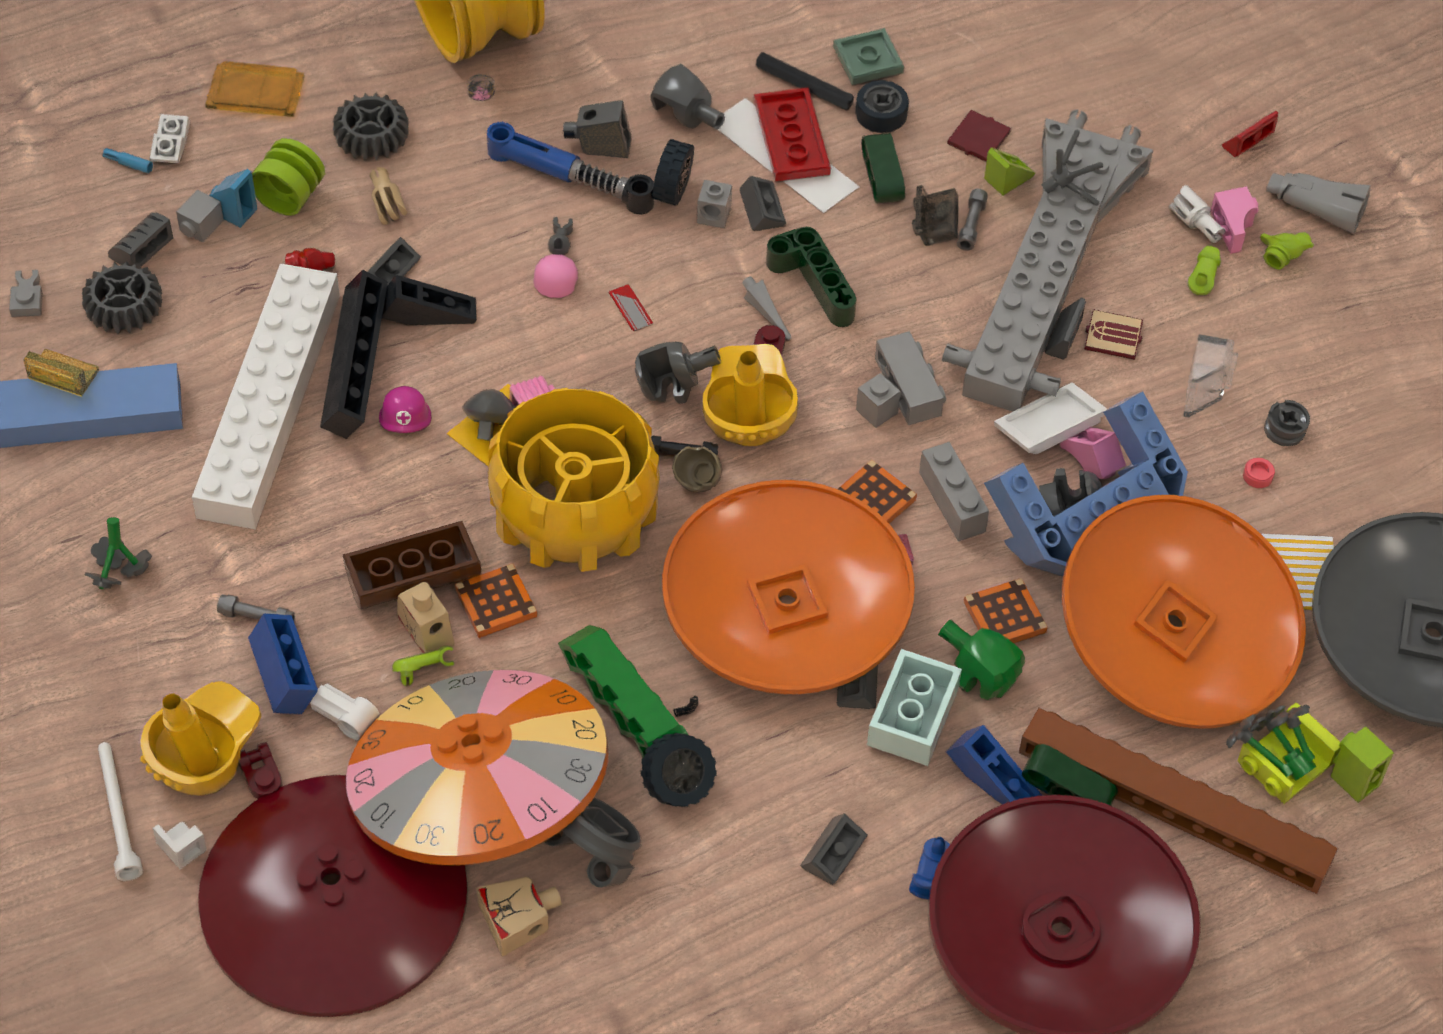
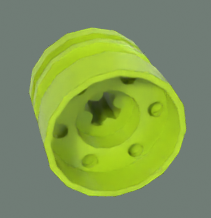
[252,138,325,216]

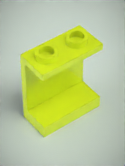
[1237,702,1341,804]

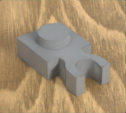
[10,270,42,317]

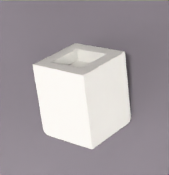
[152,822,207,869]

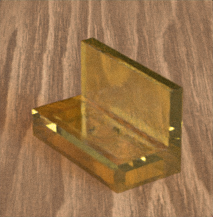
[23,349,99,397]

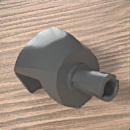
[650,64,725,130]
[635,342,721,404]
[1039,468,1103,516]

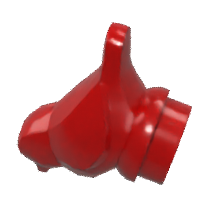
[285,248,335,271]

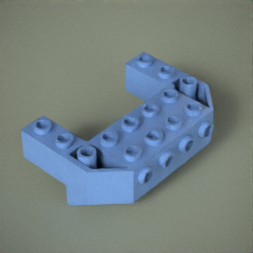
[984,391,1188,576]

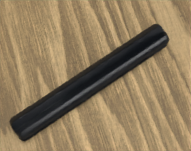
[756,52,854,110]

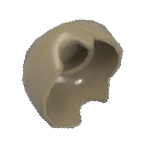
[672,446,722,492]

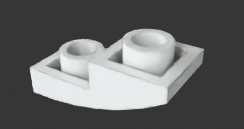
[150,114,190,163]

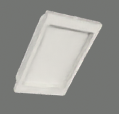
[994,382,1107,454]

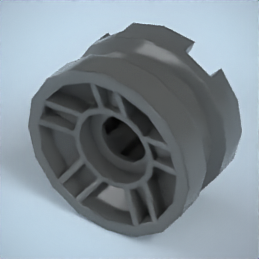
[1264,400,1310,446]

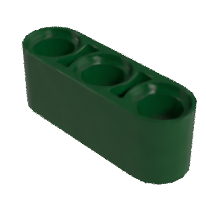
[861,133,905,203]
[1022,744,1118,806]

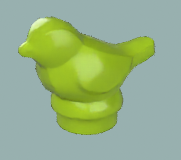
[1260,232,1314,270]

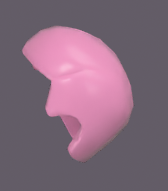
[534,254,578,298]

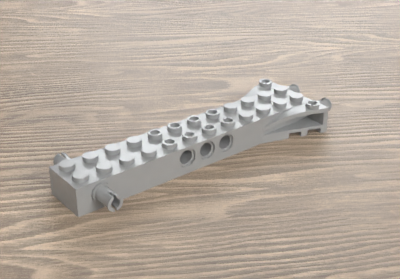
[942,110,1153,412]

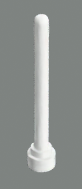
[98,742,143,881]

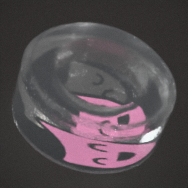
[467,74,495,101]

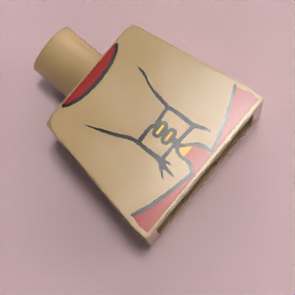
[397,582,454,653]
[477,877,562,956]

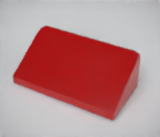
[1222,111,1279,157]

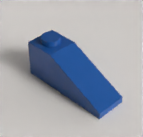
[946,725,1042,805]

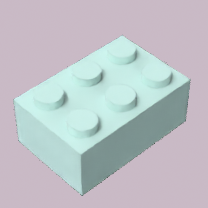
[867,649,962,766]

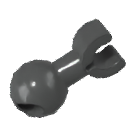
[548,217,573,255]

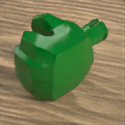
[938,619,1025,700]

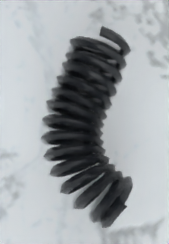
[673,695,698,717]

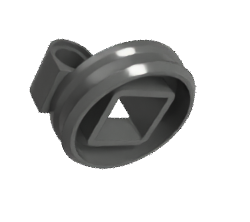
[544,798,641,887]

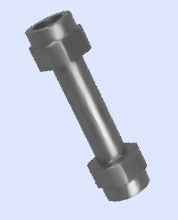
[957,189,988,251]
[217,594,295,621]

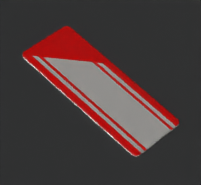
[609,284,653,331]

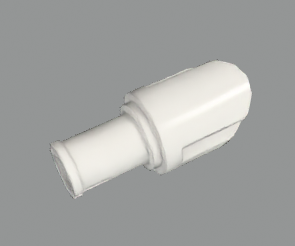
[1169,185,1225,243]

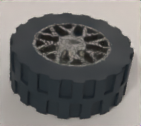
[653,139,694,206]
[640,733,717,807]

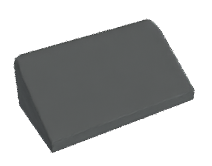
[740,176,786,231]
[367,237,421,286]
[1045,298,1086,360]
[837,665,878,709]
[800,813,868,885]

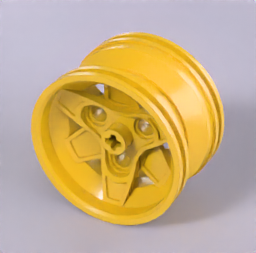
[414,0,545,63]

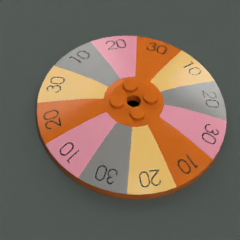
[346,670,609,865]

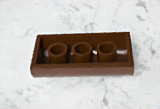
[342,521,481,610]

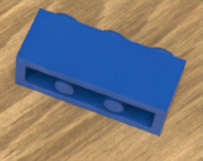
[248,614,318,714]

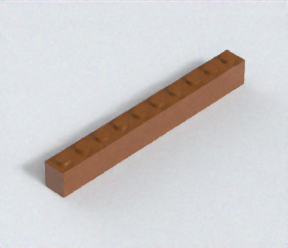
[1019,708,1338,894]

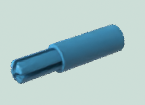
[102,148,153,174]

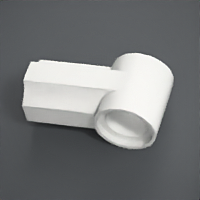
[311,683,379,740]

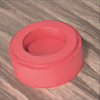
[1243,458,1275,488]

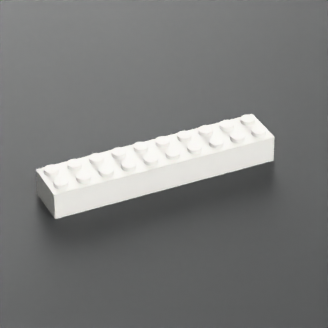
[192,264,340,530]

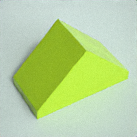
[984,148,1036,196]

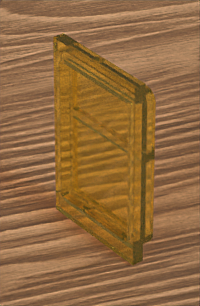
[205,61,304,117]

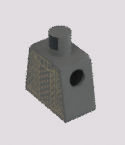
[563,100,632,158]

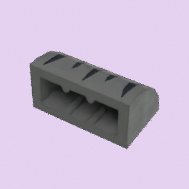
[108,213,173,267]

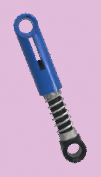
[487,122,654,215]

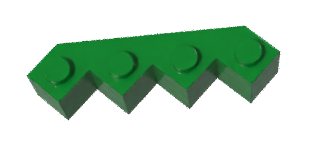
[558,625,688,769]

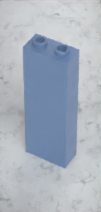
[0,363,183,448]

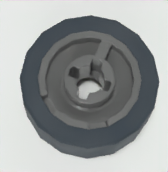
[855,80,909,133]

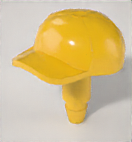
[702,344,799,446]
[140,681,261,796]

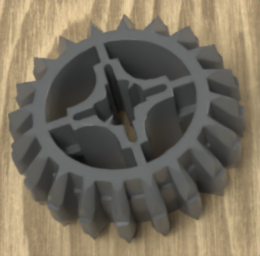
[333,92,409,161]
[82,261,162,334]

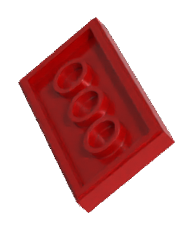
[754,88,831,182]

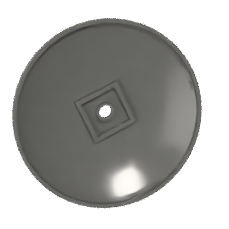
[1312,512,1443,728]

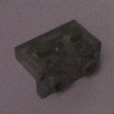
[912,185,959,246]

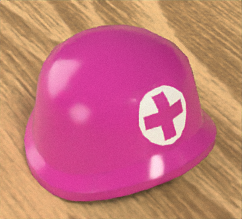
[379,386,432,433]

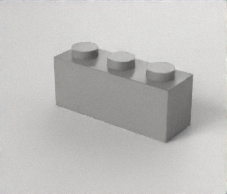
[875,331,946,425]
[919,442,989,541]

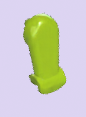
[1188,246,1221,295]
[392,645,454,686]

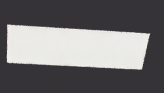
[717,98,859,213]

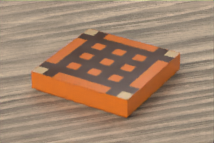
[838,460,917,524]
[455,563,537,638]
[964,578,1047,643]

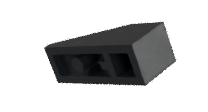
[382,275,477,325]

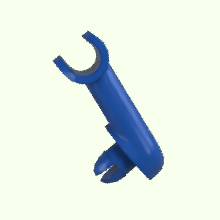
[909,837,950,900]

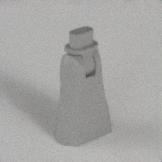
[1266,173,1371,234]

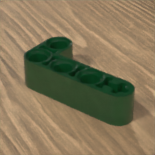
[766,226,857,327]

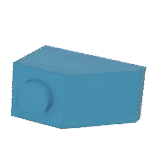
[209,169,257,228]

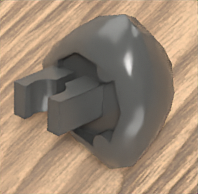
[462,389,516,440]

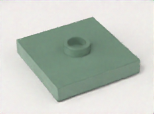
[833,28,904,85]

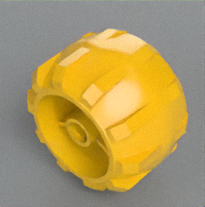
[488,388,660,572]

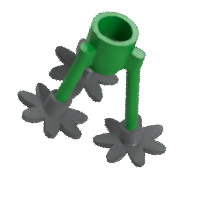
[1226,705,1316,781]

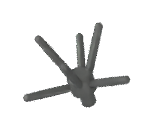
[1041,130,1103,206]

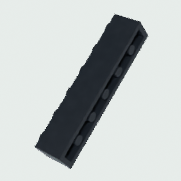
[320,269,388,439]

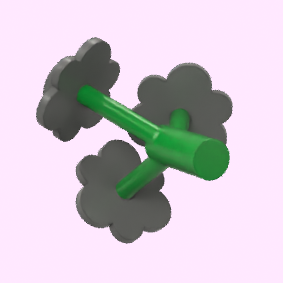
[85,517,152,589]

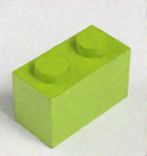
[1330,726,1394,803]

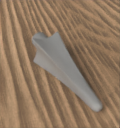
[742,276,791,341]

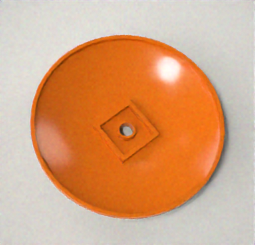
[662,480,915,694]
[1062,495,1306,729]

